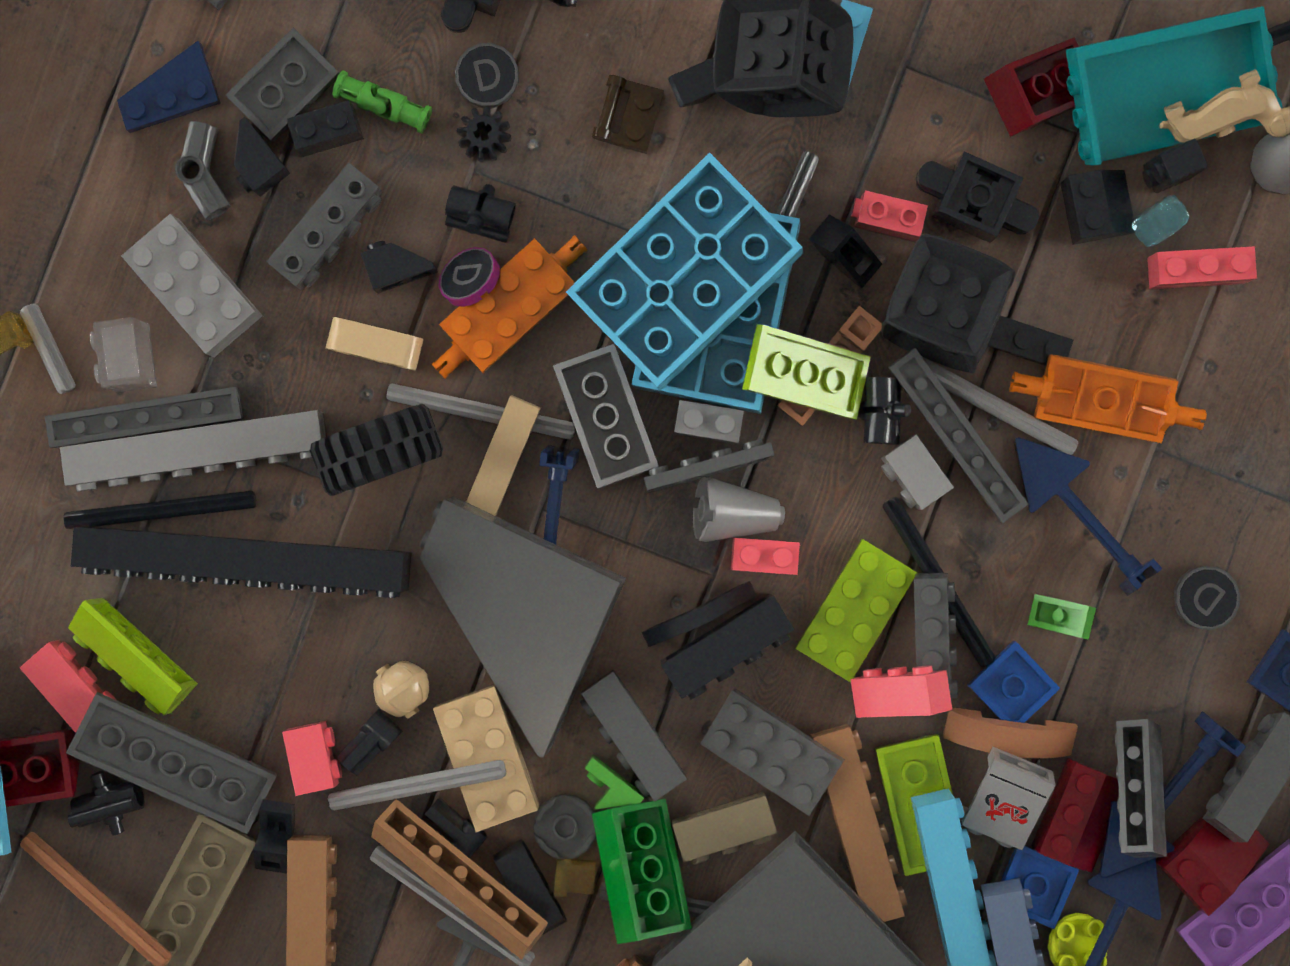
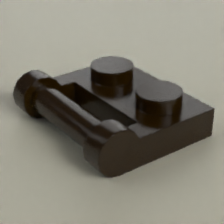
[591,75,664,154]

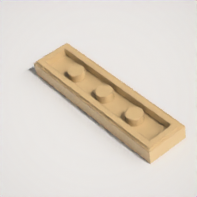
[466,395,541,516]

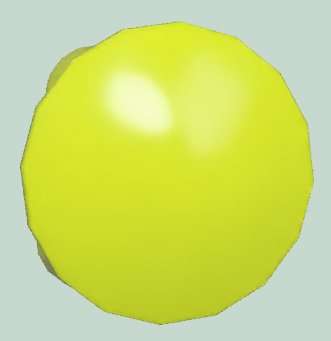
[1048,913,1107,966]

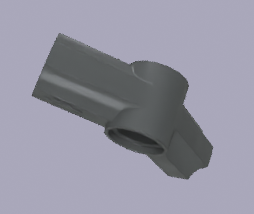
[175,121,231,221]

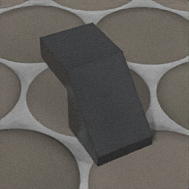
[668,57,716,108]
[254,799,295,874]

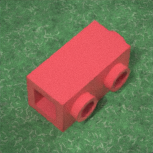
[851,190,928,242]

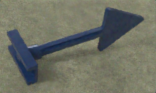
[1015,437,1163,596]
[539,445,580,545]
[1100,711,1246,877]
[1085,858,1161,966]

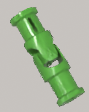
[332,70,432,134]

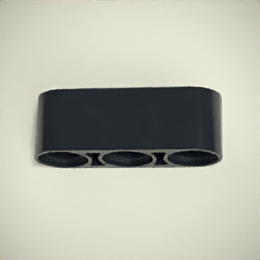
[493,839,567,935]

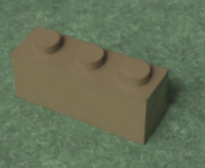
[672,791,777,864]

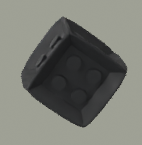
[713,0,854,117]
[881,234,1016,374]

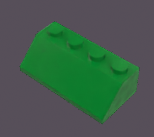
[592,798,692,944]

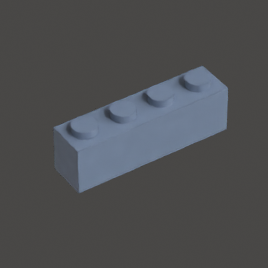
[981,878,1045,966]

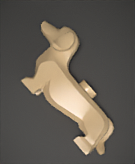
[1160,69,1290,143]

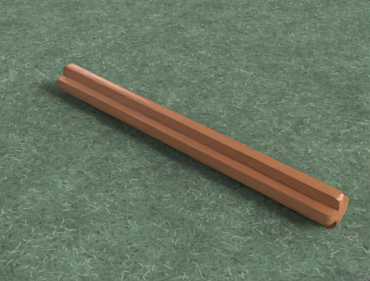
[20,832,172,966]

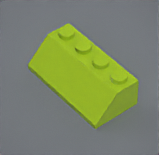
[68,598,198,715]

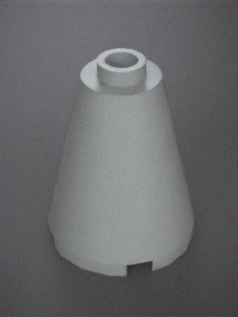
[1250,134,1290,194]
[693,477,785,542]

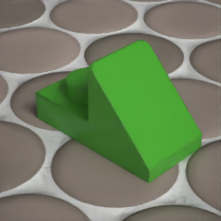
[1027,594,1096,640]
[585,754,644,809]

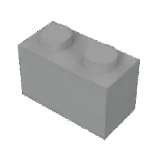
[674,400,744,445]
[881,434,954,510]

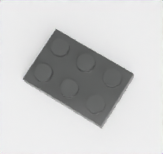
[225,27,339,142]

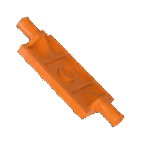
[431,235,588,379]
[1009,354,1207,443]

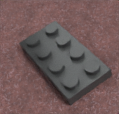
[644,439,775,493]
[701,688,845,816]

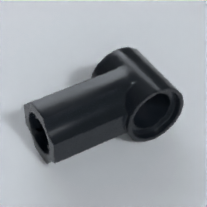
[337,709,402,776]
[421,797,488,858]

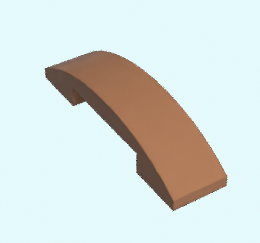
[778,306,882,426]
[943,707,1078,758]

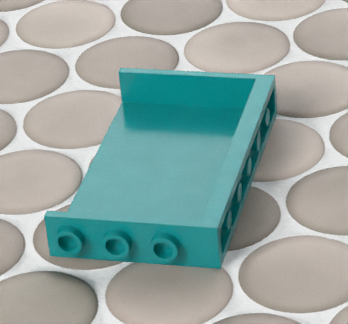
[1066,6,1283,165]

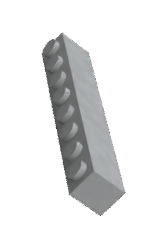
[60,410,326,492]

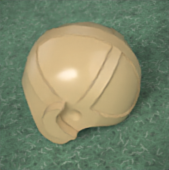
[373,661,429,719]

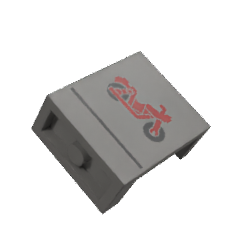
[961,747,1056,850]

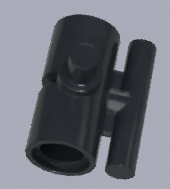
[445,184,516,243]
[858,377,911,445]
[68,771,145,836]

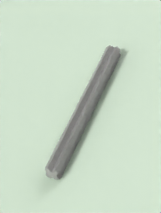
[921,356,1078,455]
[387,383,575,440]
[328,760,506,811]
[370,846,535,966]

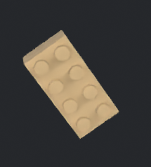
[433,684,540,832]

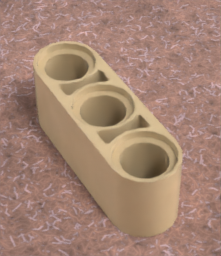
[325,317,423,371]

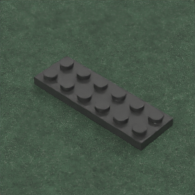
[66,692,277,834]

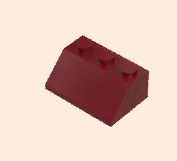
[0,728,80,807]
[1031,758,1119,873]

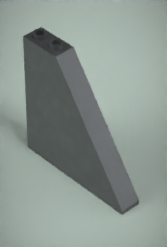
[420,496,626,758]
[652,831,926,966]

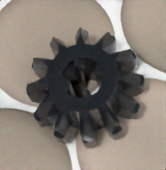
[457,106,512,163]

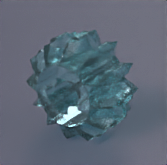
[1132,195,1190,247]

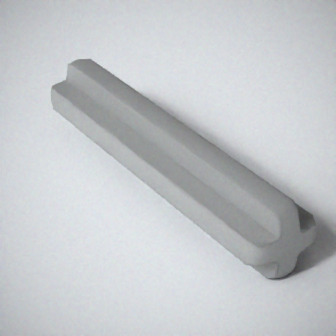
[20,303,76,394]

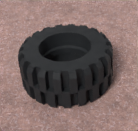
[310,404,443,496]

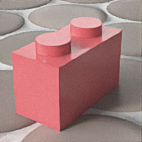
[731,538,800,575]
[282,721,342,796]

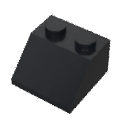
[1061,170,1136,245]

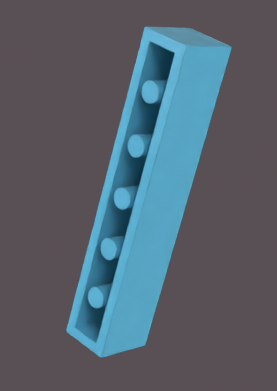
[911,788,997,966]

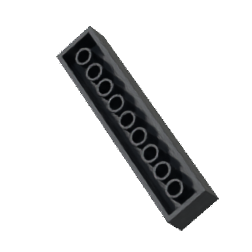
[70,527,412,598]

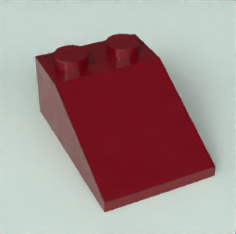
[984,37,1079,137]
[1156,814,1270,916]

